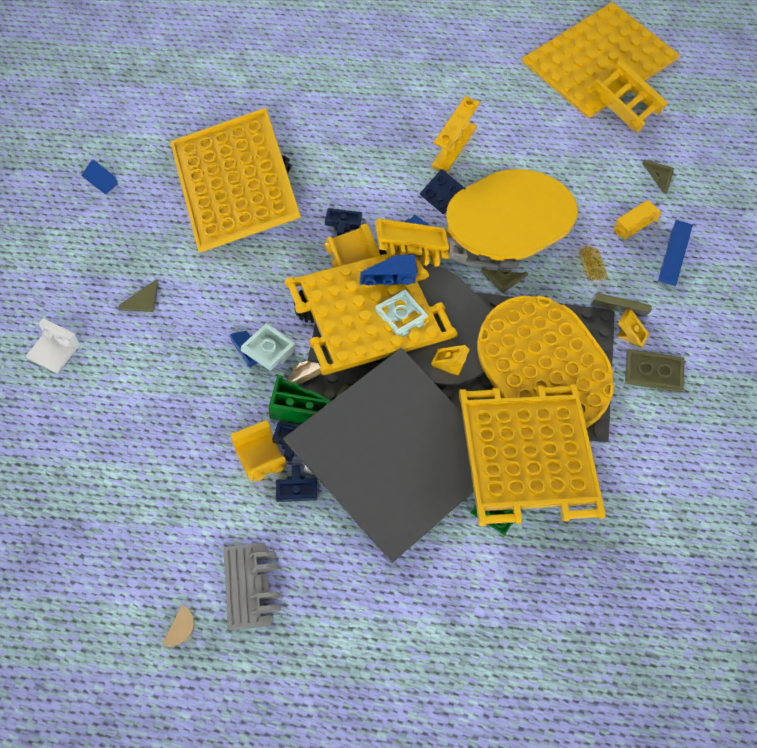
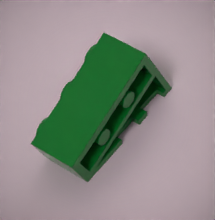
[268,374,331,424]

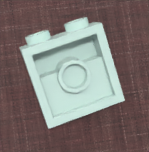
[375,290,428,337]
[241,324,295,371]

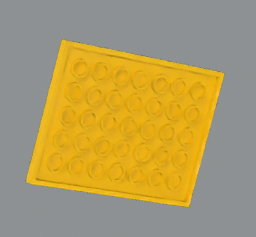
[522,1,680,119]
[170,107,301,253]

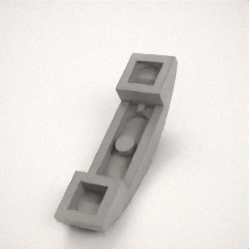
[449,240,519,269]

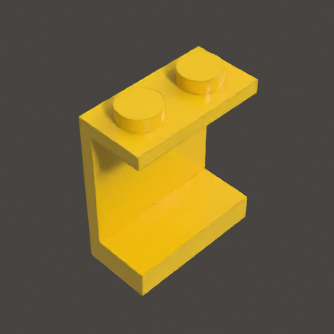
[324,223,380,268]
[230,420,286,482]

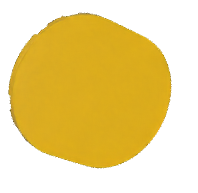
[446,169,578,261]
[477,295,614,428]

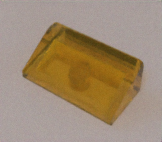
[578,246,608,281]

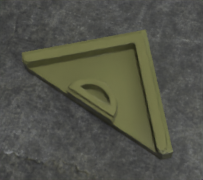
[642,159,674,194]
[481,267,528,293]
[118,280,158,312]

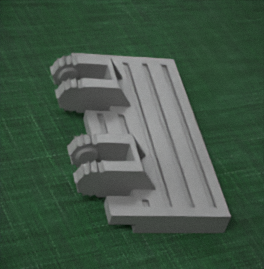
[223,543,281,631]

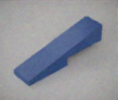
[658,220,693,286]

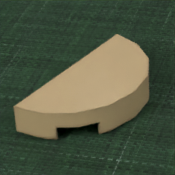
[288,361,321,385]
[162,605,195,647]

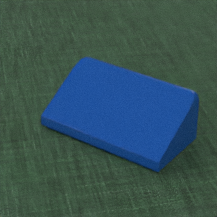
[82,160,118,194]
[230,331,258,367]

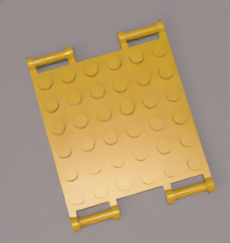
[284,249,458,375]
[459,384,605,527]

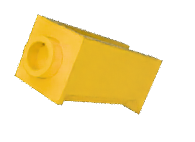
[614,200,662,240]

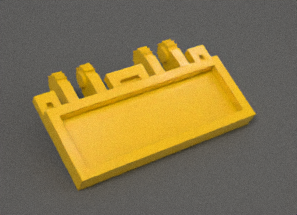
[375,218,449,267]

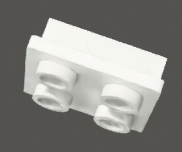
[26,318,80,374]

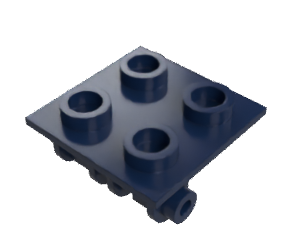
[419,169,466,215]

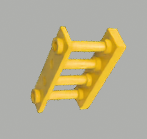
[590,59,668,133]
[431,96,480,173]

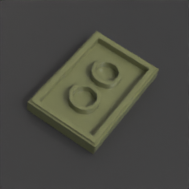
[591,293,652,317]
[625,349,684,392]

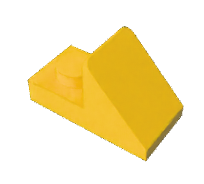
[617,309,649,348]
[431,345,470,375]

